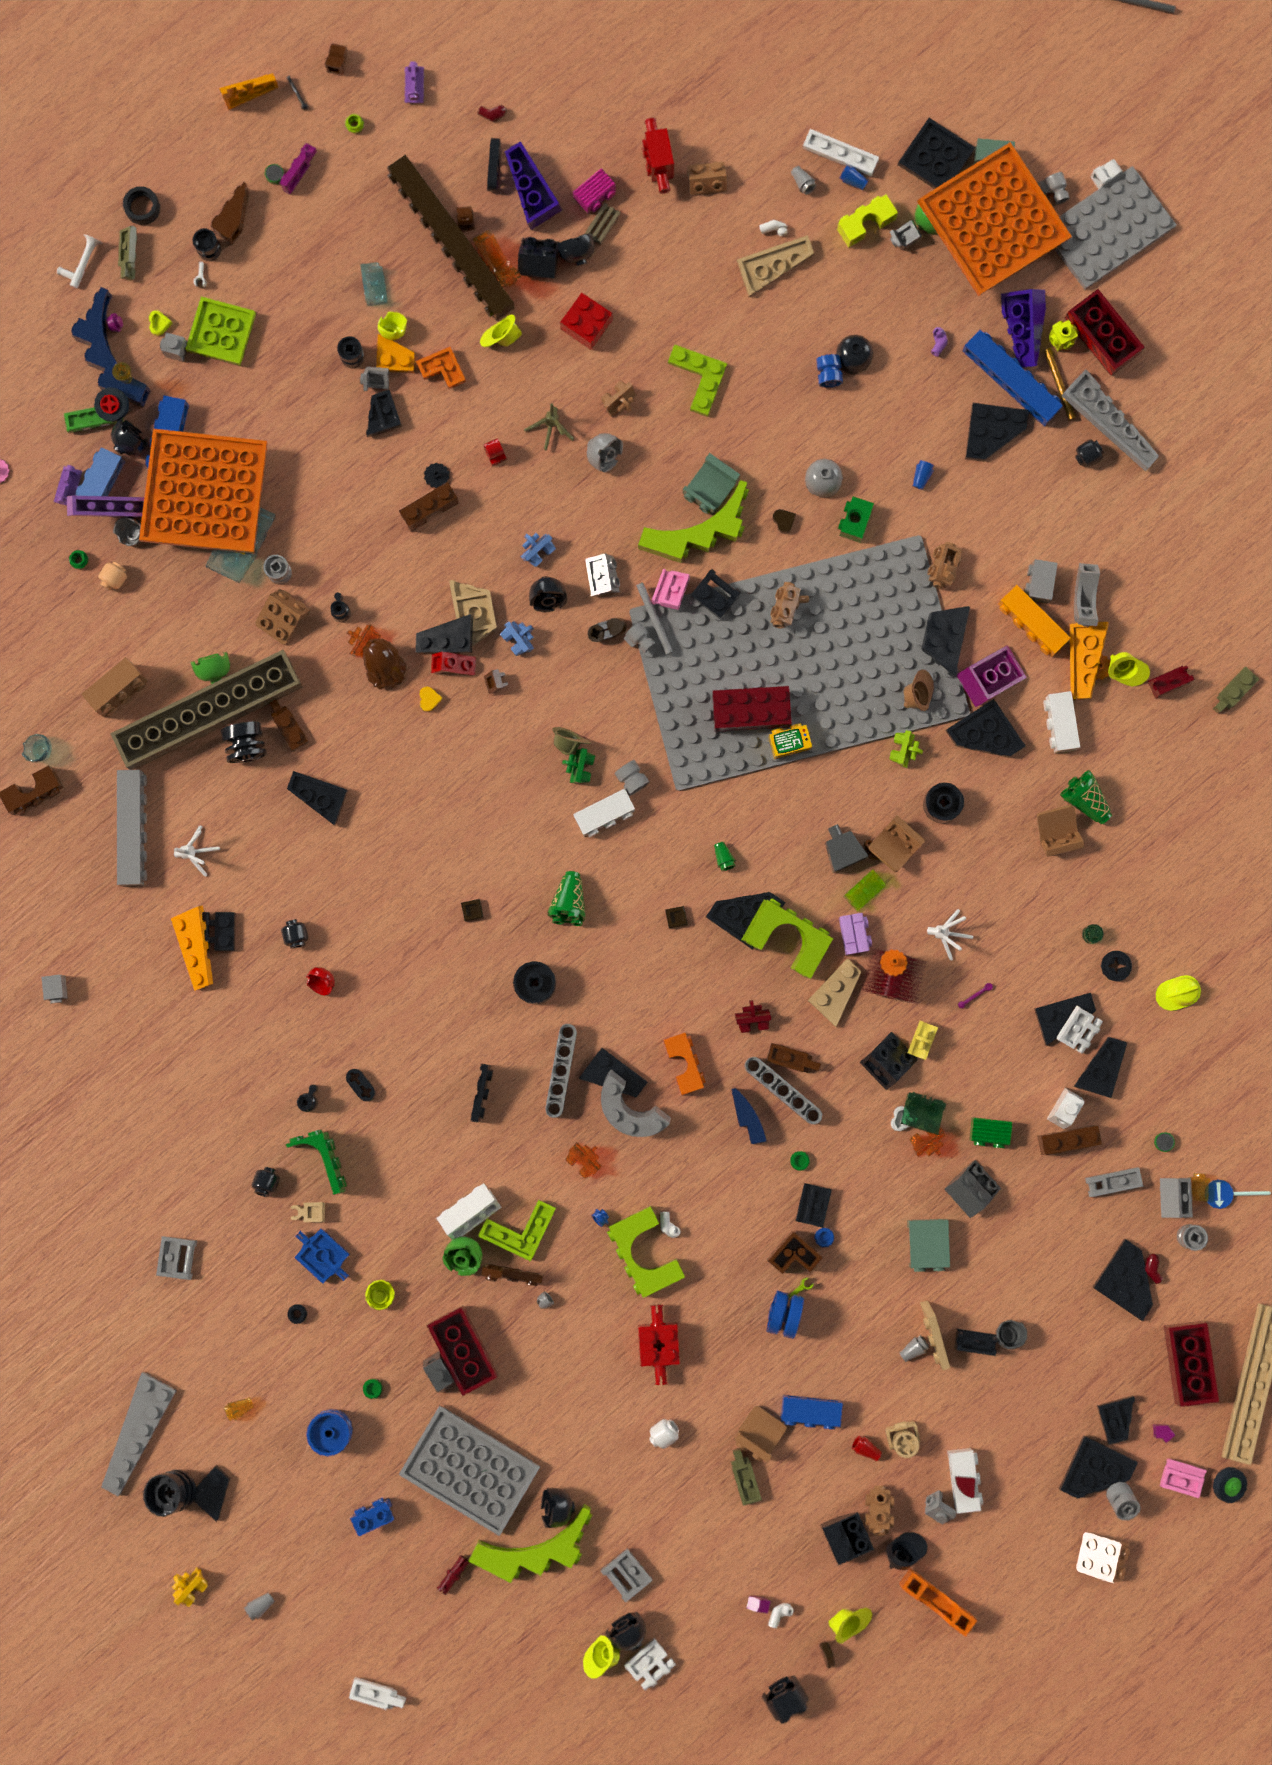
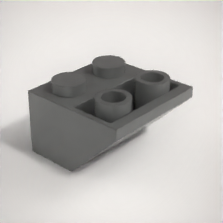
[944,1160,1001,1218]

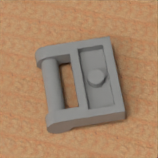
[156,1236,197,1280]
[600,1548,652,1602]

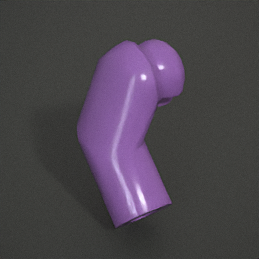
[931,327,948,357]

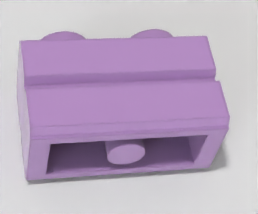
[839,913,872,955]

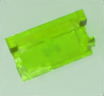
[843,869,886,912]

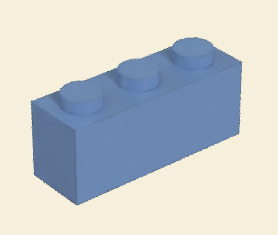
[76,447,125,496]

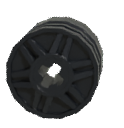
[221,721,267,763]
[143,1469,196,1517]

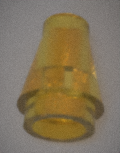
[112,362,132,384]
[224,1397,254,1421]

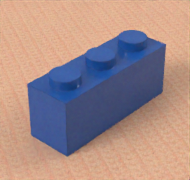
[781,1395,843,1430]

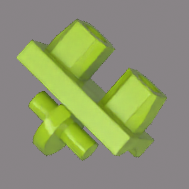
[889,730,923,768]

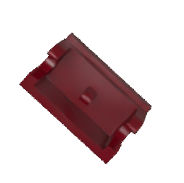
[1147,665,1195,698]

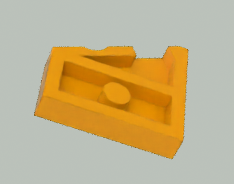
[376,334,415,373]

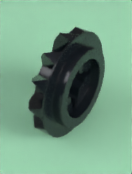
[1100,951,1132,981]

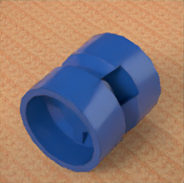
[816,354,843,388]

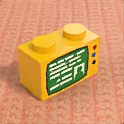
[768,723,812,759]

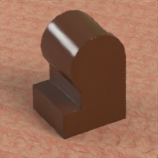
[325,43,347,76]
[456,206,475,231]

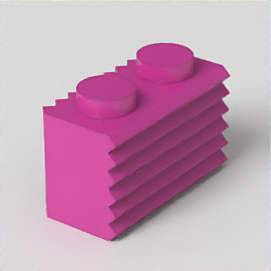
[573,168,616,214]

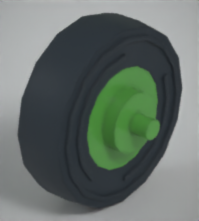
[1213,1467,1248,1503]

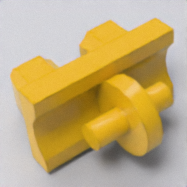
[172,1568,208,1607]

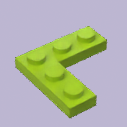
[668,344,727,417]
[478,1200,556,1261]

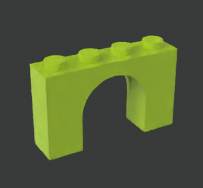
[741,899,833,979]
[607,1206,685,1298]

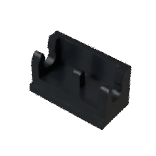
[954,1329,998,1356]

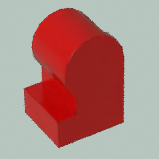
[483,438,507,466]

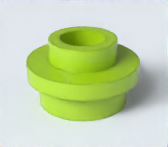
[345,114,364,133]

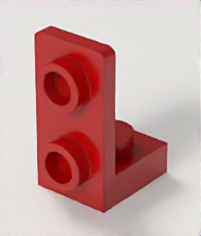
[431,652,476,676]

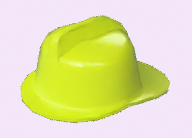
[480,314,522,347]
[1108,652,1150,686]
[1155,975,1201,1011]
[828,1608,872,1643]
[583,1635,620,1679]

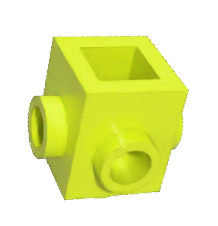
[1049,320,1078,352]

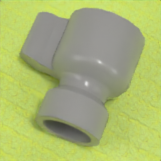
[1037,172,1070,204]
[624,622,656,653]

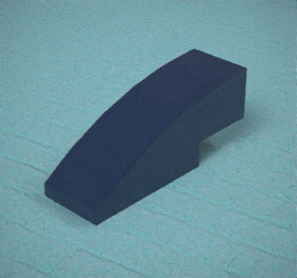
[731,1088,767,1144]

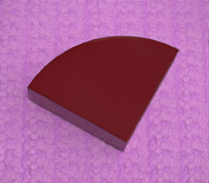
[955,1476,976,1498]

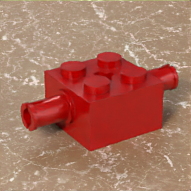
[642,118,674,194]
[638,1304,680,1385]

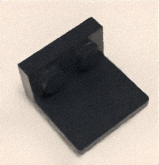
[859,1032,918,1090]

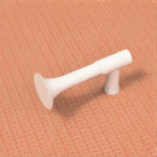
[57,235,102,289]

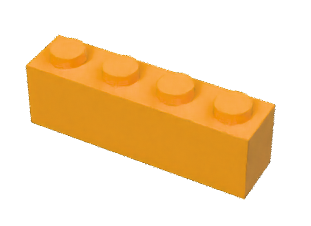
[998,585,1071,657]

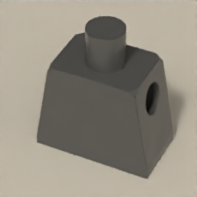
[825,824,868,873]
[423,1351,456,1393]

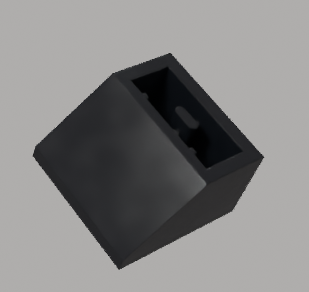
[517,237,559,279]
[820,1512,874,1566]

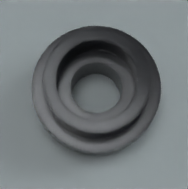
[287,1304,307,1324]

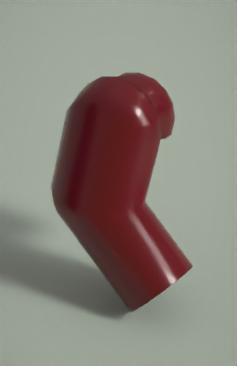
[1145,1254,1163,1284]

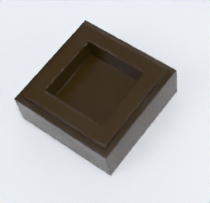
[461,899,484,922]
[665,906,688,929]

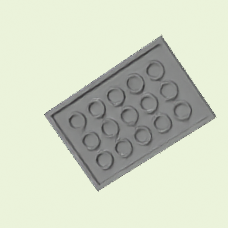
[1054,166,1176,290]
[399,1405,540,1536]

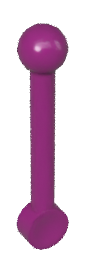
[958,983,993,1009]

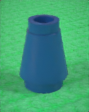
[839,165,868,190]
[913,460,934,490]

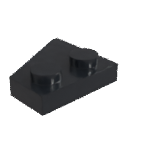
[366,390,402,437]
[1097,1395,1135,1445]
[194,1465,230,1522]

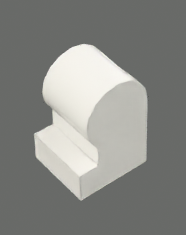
[1091,159,1123,189]

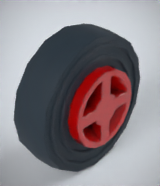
[94,387,129,422]

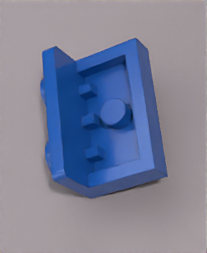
[350,1497,394,1536]

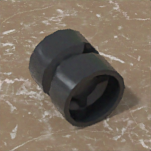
[192,228,221,261]
[337,336,364,368]

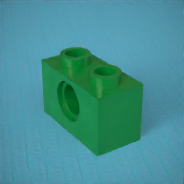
[838,496,874,543]

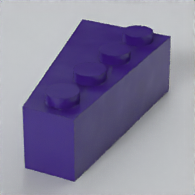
[505,141,562,230]

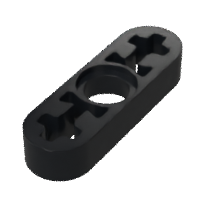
[487,138,501,192]

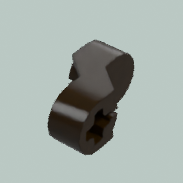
[588,618,627,642]

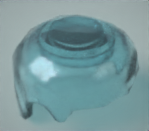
[22,734,52,763]

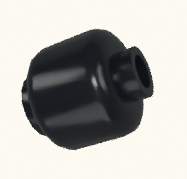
[1075,439,1105,468]
[281,919,308,949]
[251,1167,280,1197]

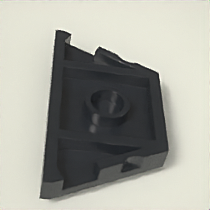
[921,606,970,677]

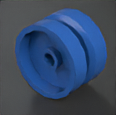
[766,1290,804,1339]
[306,1409,353,1456]

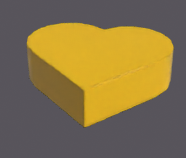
[419,686,443,712]

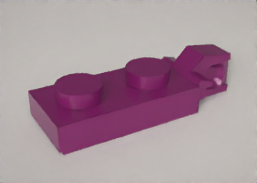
[280,143,317,194]

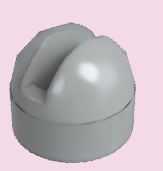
[537,1291,554,1309]

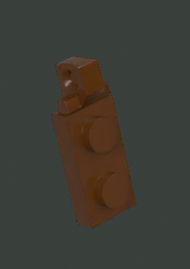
[269,699,309,751]
[766,1043,821,1073]

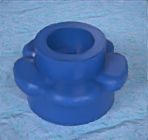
[592,1209,609,1227]

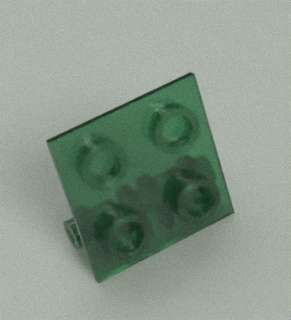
[901,1091,946,1135]

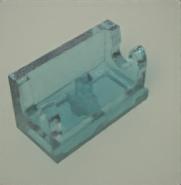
[360,263,388,306]

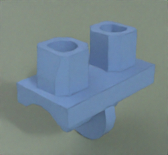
[520,533,556,567]
[500,621,535,656]

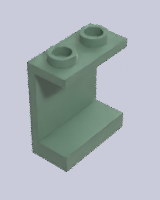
[683,453,740,515]
[907,1219,950,1272]

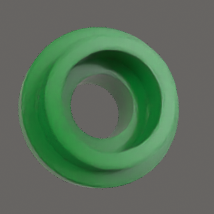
[69,550,88,569]

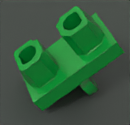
[562,748,595,784]

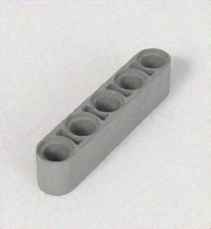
[545,1024,577,1118]
[744,1057,822,1124]

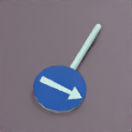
[1204,1180,1271,1209]

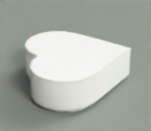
[890,1106,915,1131]

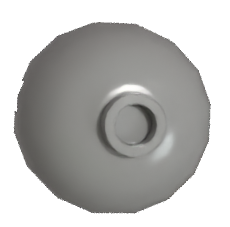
[587,433,623,472]
[805,459,843,498]

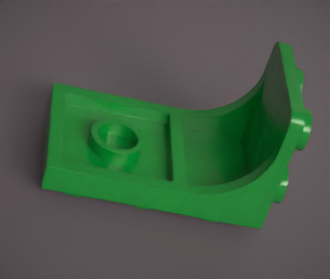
[286,1130,347,1195]

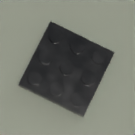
[897,118,976,189]

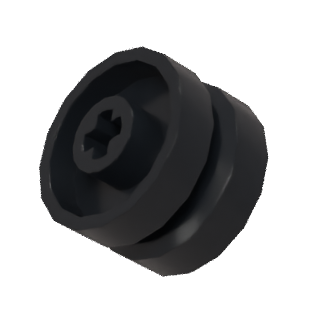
[513,961,556,1005]

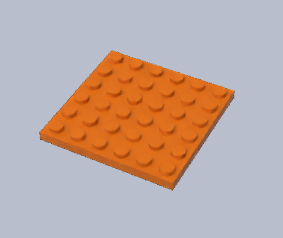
[917,142,1072,296]
[139,429,268,554]

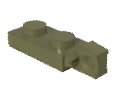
[118,226,137,281]
[1213,666,1259,714]
[731,1448,762,1506]

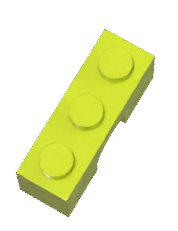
[837,194,898,248]

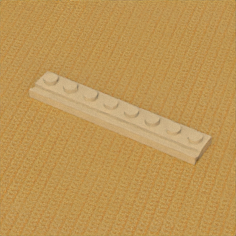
[1221,1303,1272,1465]

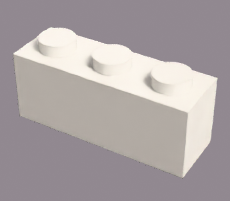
[1043,691,1080,753]
[573,789,635,837]
[437,1183,502,1240]
[947,1448,983,1514]

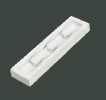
[803,129,879,176]

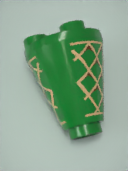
[1060,770,1112,824]
[548,871,586,926]

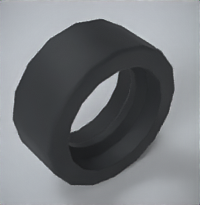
[123,186,160,225]

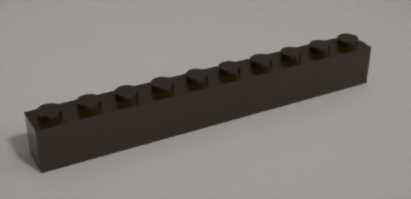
[387,154,514,321]

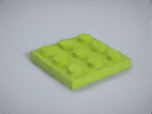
[185,296,256,366]

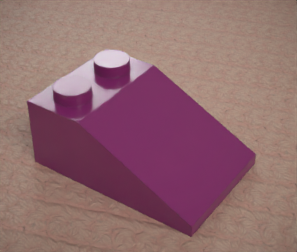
[957,645,1027,707]

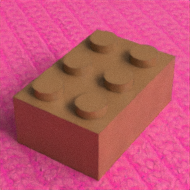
[81,657,148,718]

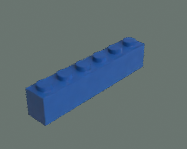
[962,330,1063,427]

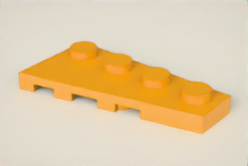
[1070,621,1109,700]

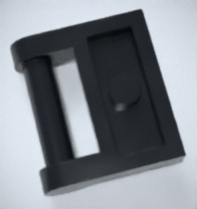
[691,569,742,619]

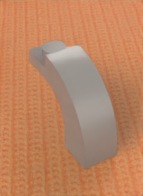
[1074,563,1100,627]

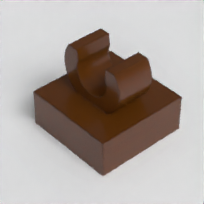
[484,669,508,694]

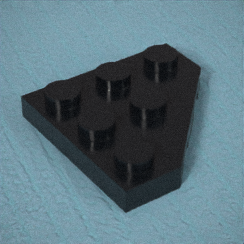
[965,403,1029,462]
[946,699,1025,758]
[706,892,786,950]
[1092,1239,1153,1321]
[1059,1435,1138,1499]

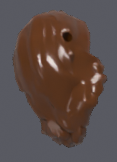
[363,638,407,690]

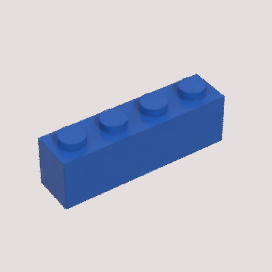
[145,395,189,469]

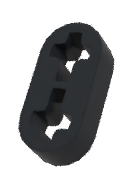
[346,1069,376,1101]

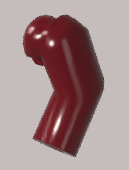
[477,105,506,122]

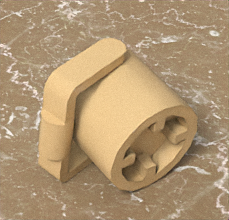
[885,1421,920,1458]

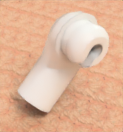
[660,1212,680,1238]

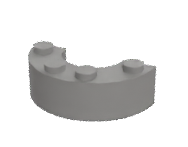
[601,1070,671,1137]

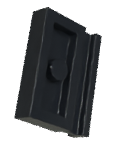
[795,1183,832,1228]

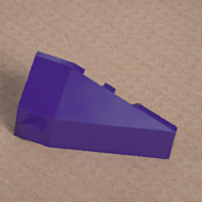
[1001,289,1046,368]

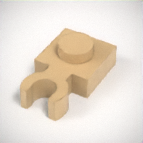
[291,1202,325,1222]

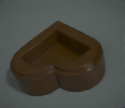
[773,509,796,534]
[819,1641,835,1669]

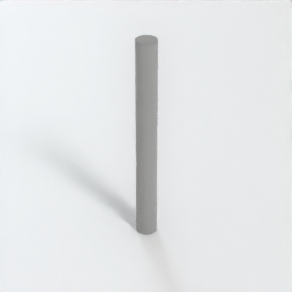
[637,583,673,655]

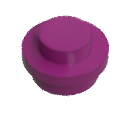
[107,313,123,332]

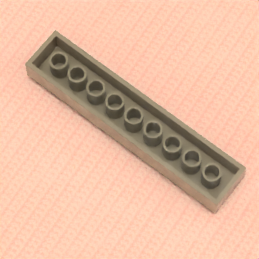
[110,650,303,770]

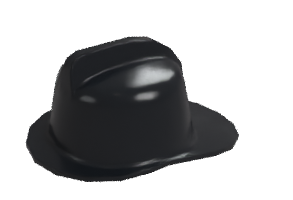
[886,1532,928,1571]

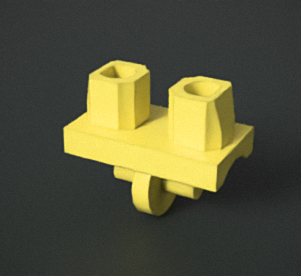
[907,1021,938,1060]

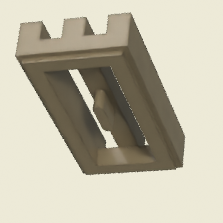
[585,203,621,245]

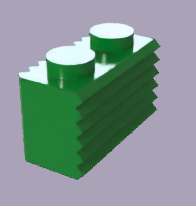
[969,1117,1012,1148]

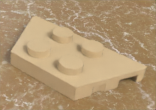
[449,580,497,647]

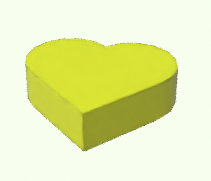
[149,310,173,336]

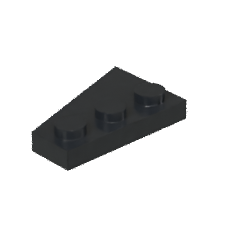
[415,614,473,653]
[287,771,348,826]
[1034,992,1096,1046]
[1073,1037,1128,1098]
[579,1048,648,1098]
[470,1064,493,1123]

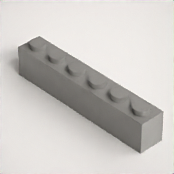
[117,770,147,886]

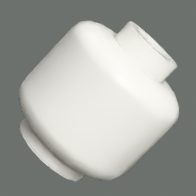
[650,1419,679,1449]

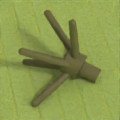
[524,403,574,450]

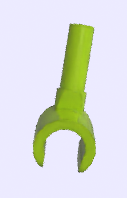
[788,1278,814,1299]

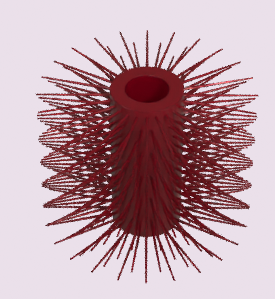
[862,948,926,1003]

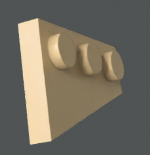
[808,958,861,1027]
[920,1301,950,1370]

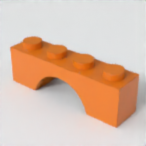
[899,1568,977,1637]

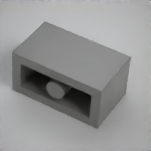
[1024,559,1058,604]
[1160,1178,1193,1218]

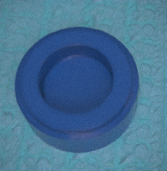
[814,1227,834,1247]

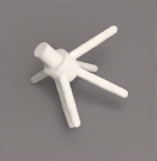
[174,825,220,877]
[927,909,973,961]

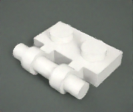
[1056,1006,1103,1054]
[624,1638,676,1691]

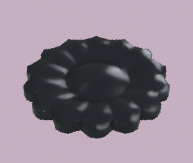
[424,463,450,488]

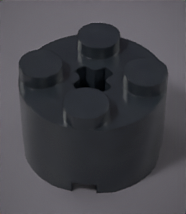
[923,782,964,823]
[762,1676,808,1724]

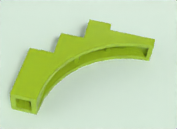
[638,480,749,563]
[469,1504,593,1583]

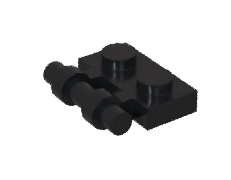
[202,912,236,951]

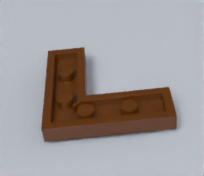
[481,1263,544,1286]

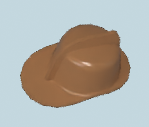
[904,669,934,711]

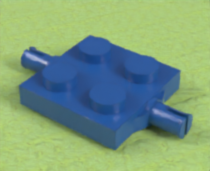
[294,1228,350,1284]

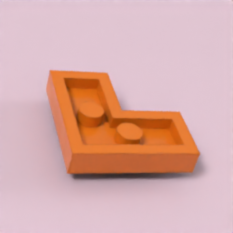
[416,346,466,389]

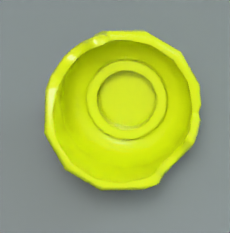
[378,312,407,340]
[365,1280,395,1310]

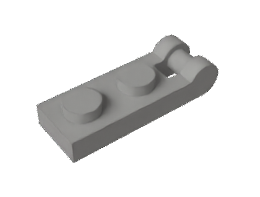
[1085,1167,1143,1197]

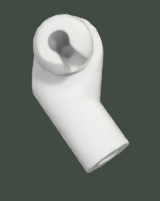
[760,220,788,237]
[768,1603,794,1628]

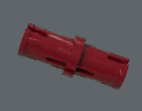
[436,1555,470,1595]

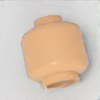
[98,561,127,591]

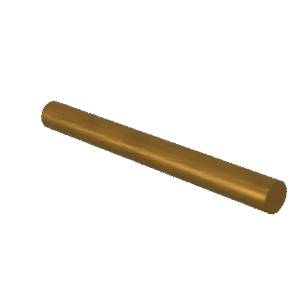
[1044,348,1076,421]

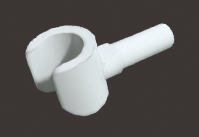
[194,262,207,287]

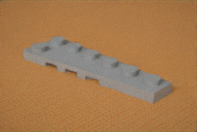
[1061,369,1159,471]
[101,1372,177,1497]

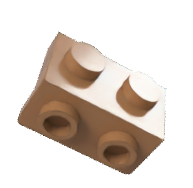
[687,162,727,195]

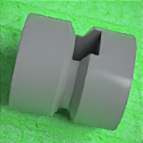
[263,555,292,585]
[614,760,650,796]
[1177,1224,1208,1251]
[1106,1482,1140,1521]

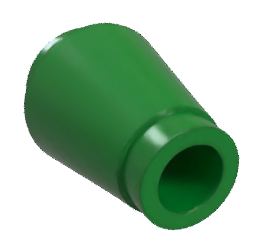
[714,842,736,872]

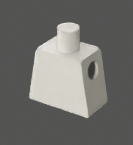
[1047,1088,1085,1129]

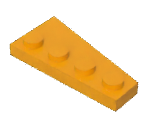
[171,905,213,991]

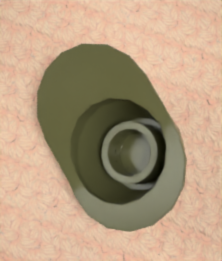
[552,727,591,755]

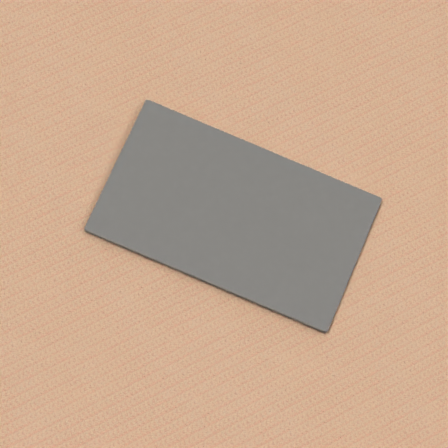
[629,535,970,791]

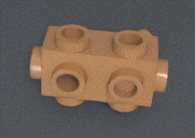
[927,542,962,589]
[770,582,809,629]
[865,1486,894,1536]

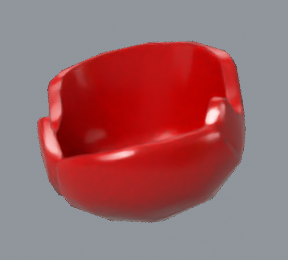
[306,967,335,996]

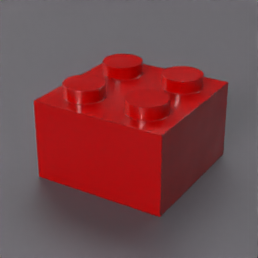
[560,292,613,350]

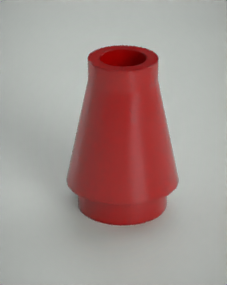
[852,1436,882,1461]

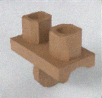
[601,381,637,417]

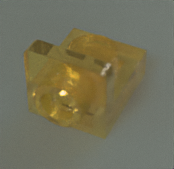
[1188,1173,1210,1202]

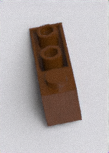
[211,182,249,245]

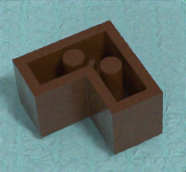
[766,1231,823,1274]

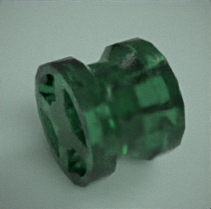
[1082,924,1104,944]

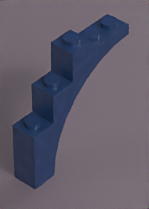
[71,287,151,407]

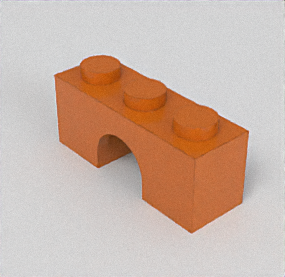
[663,1033,706,1095]

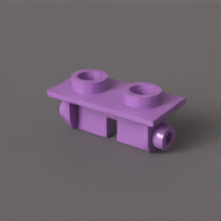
[405,62,424,103]
[54,465,82,505]

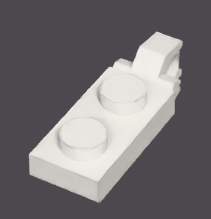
[349,1677,406,1710]

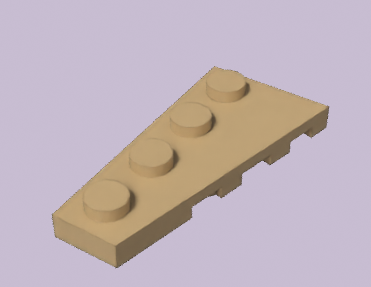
[737,235,814,296]

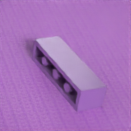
[67,495,144,518]

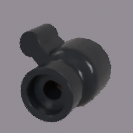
[331,592,351,622]
[297,1084,318,1112]

